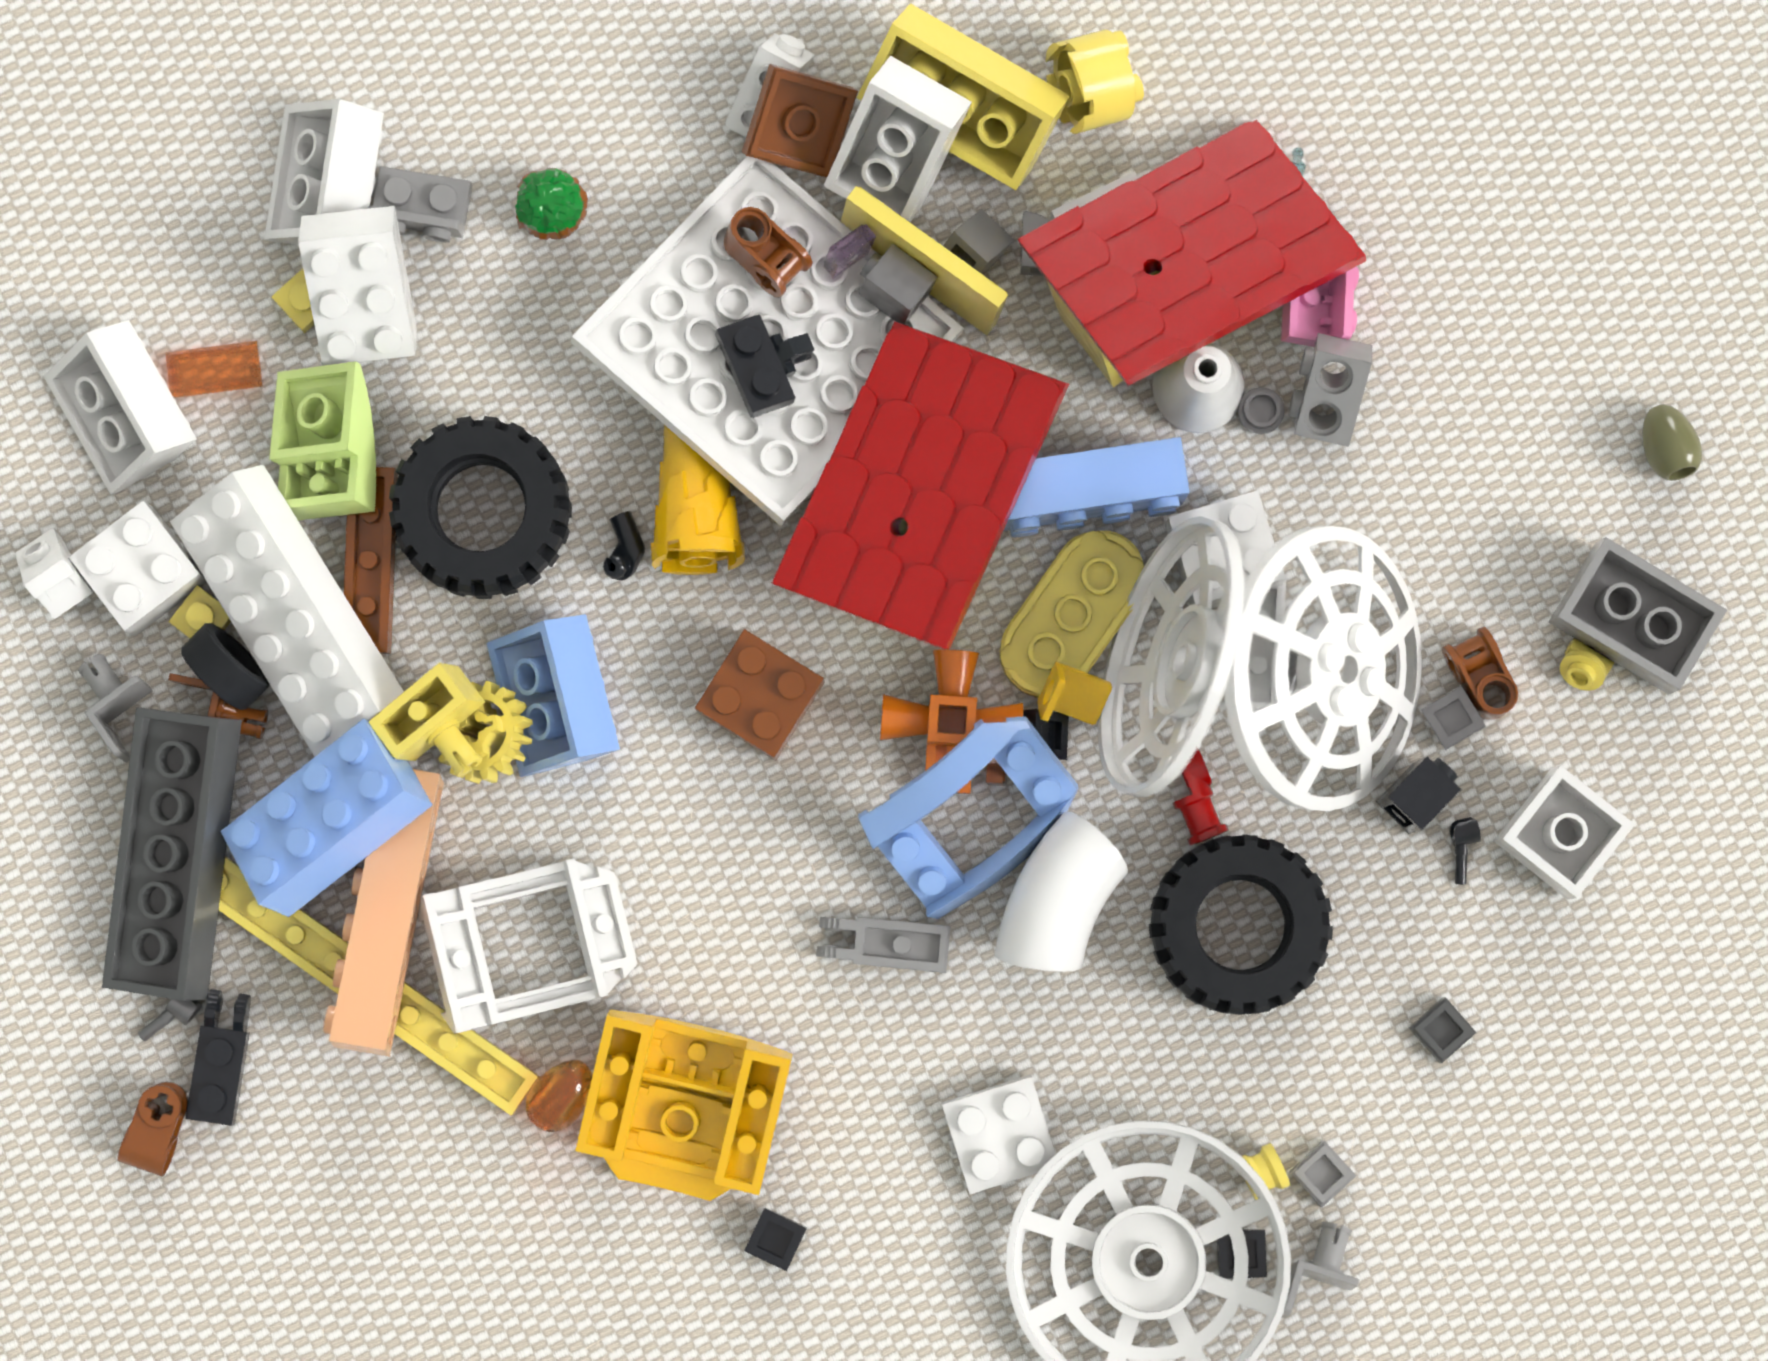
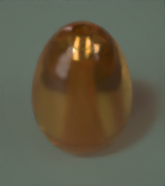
[525,1060,593,1132]

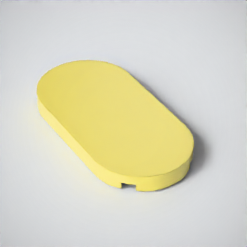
[1000,530,1144,698]

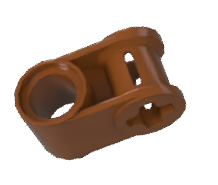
[723,207,813,298]
[1442,626,1518,720]
[117,1082,188,1177]

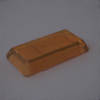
[165,341,263,398]

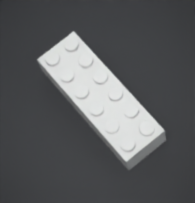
[170,465,404,757]

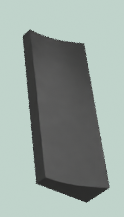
[102,707,242,1001]

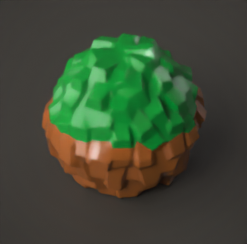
[515,168,588,240]

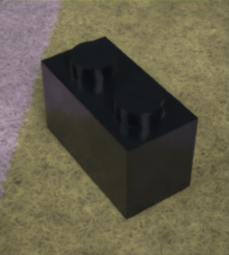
[1376,756,1462,834]

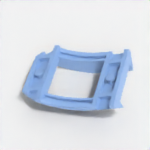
[858,717,1078,919]

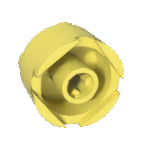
[1045,29,1144,134]

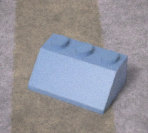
[486,614,620,777]

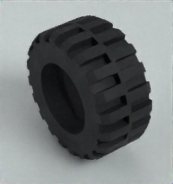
[389,416,572,599]
[1149,834,1333,1015]

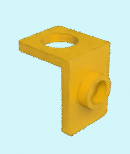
[1037,661,1112,725]

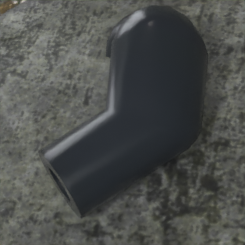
[603,511,645,581]

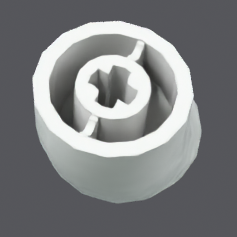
[995,811,1128,972]

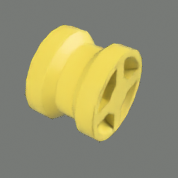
[1242,1143,1290,1200]

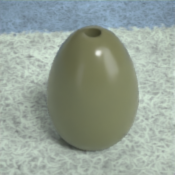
[1642,404,1702,481]

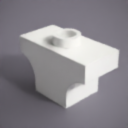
[15,527,93,619]

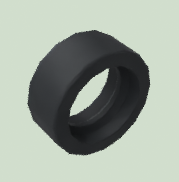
[181,623,270,710]

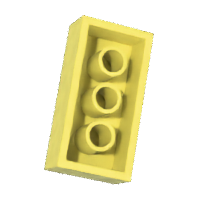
[857,3,1070,190]

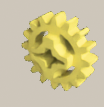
[435,681,533,784]

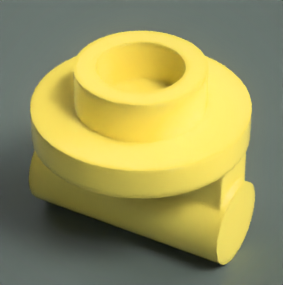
[1559,638,1614,691]

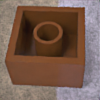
[695,629,825,761]

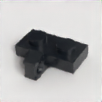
[715,314,815,418]

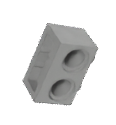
[1288,333,1372,447]

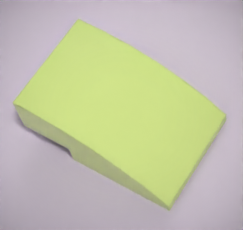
[269,361,376,520]

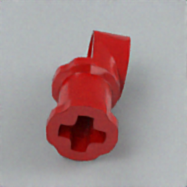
[1172,748,1229,846]

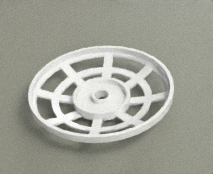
[1098,516,1244,797]
[1224,526,1422,811]
[1006,1120,1291,1361]

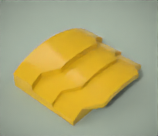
[575,1010,793,1201]

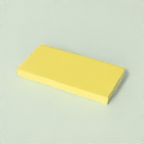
[841,186,1008,336]

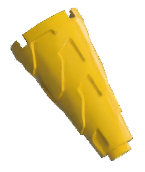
[651,425,745,575]

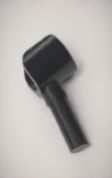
[1450,817,1481,885]

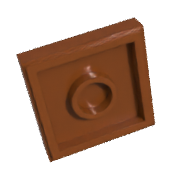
[741,64,858,178]

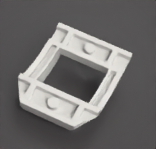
[418,858,637,1034]

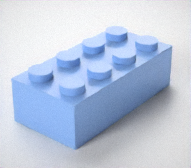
[1003,437,1190,537]
[221,719,433,917]

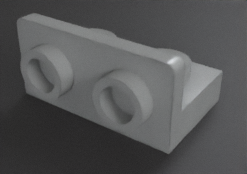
[368,166,472,243]

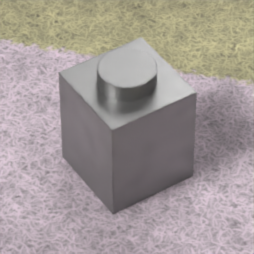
[859,244,937,325]

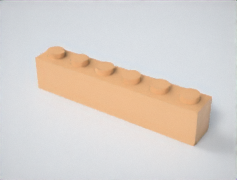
[324,769,444,1057]

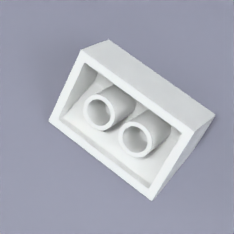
[264,99,384,245]
[43,320,197,495]

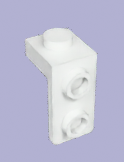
[725,33,815,138]

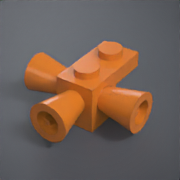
[880,649,1023,794]

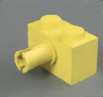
[368,663,485,777]

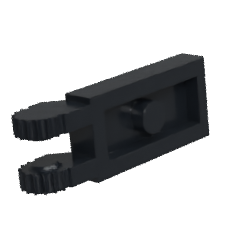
[185,989,251,1126]

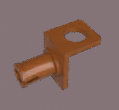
[168,673,268,739]

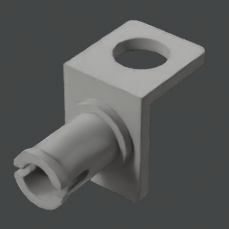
[78,654,152,763]
[1282,1221,1359,1318]

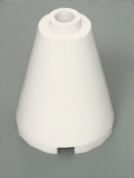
[1152,343,1245,433]

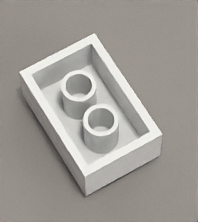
[824,56,972,222]
[298,206,417,366]

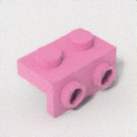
[1281,266,1359,347]

